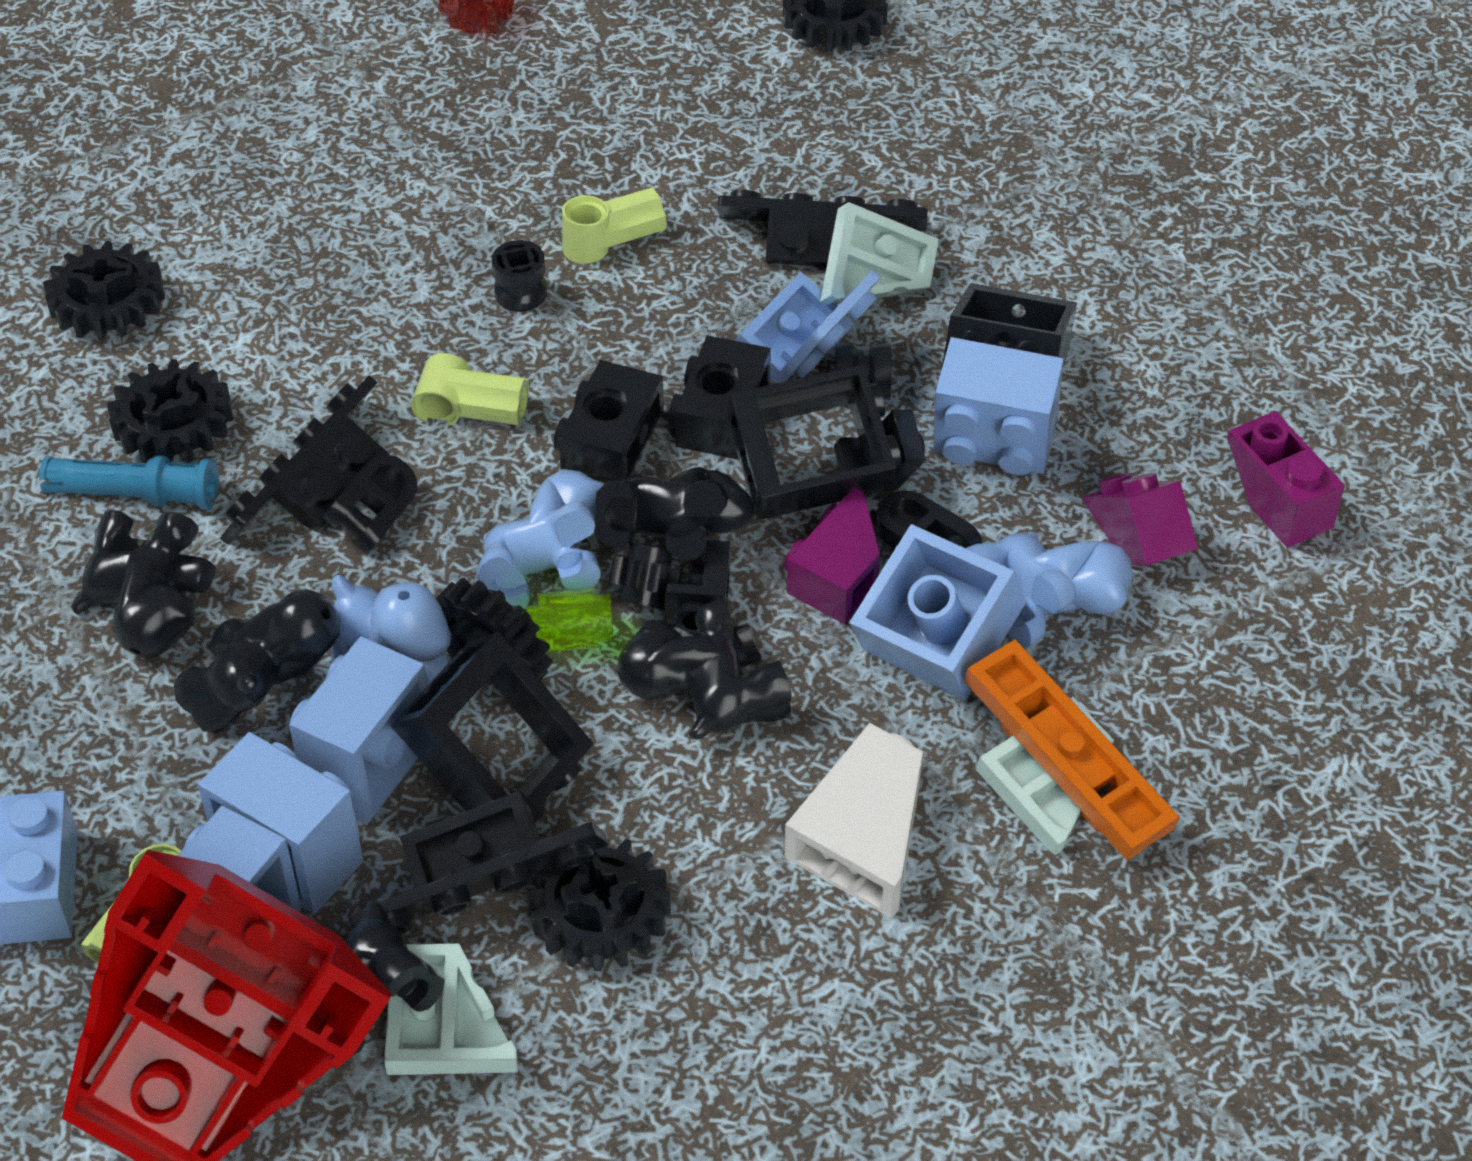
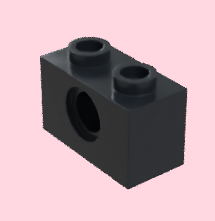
[668,335,771,460]
[553,360,664,483]

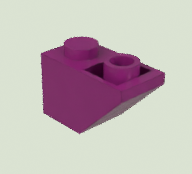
[1227,411,1345,548]
[1081,473,1198,566]
[784,487,880,625]

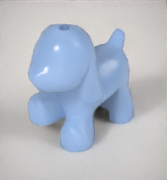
[476,469,604,609]
[965,532,1133,648]
[331,575,451,686]

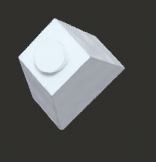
[785,723,923,918]

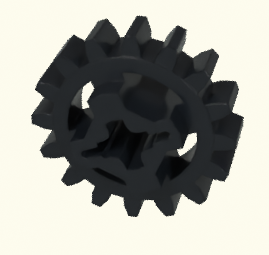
[783,0,888,52]
[43,241,165,340]
[107,359,234,463]
[436,578,553,685]
[528,839,671,971]

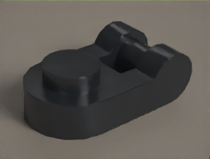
[322,454,418,554]
[876,490,983,549]

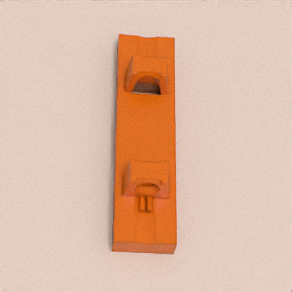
[964,639,1180,861]

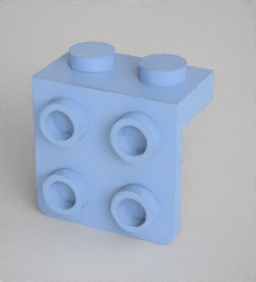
[734,270,881,383]

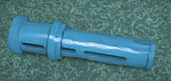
[39,456,219,510]

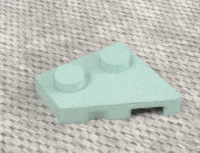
[820,202,939,305]
[976,697,1114,855]
[384,943,518,1075]

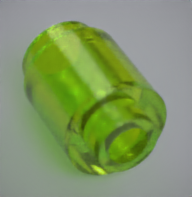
[526,589,613,652]

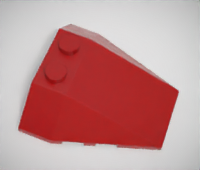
[62,849,391,1161]

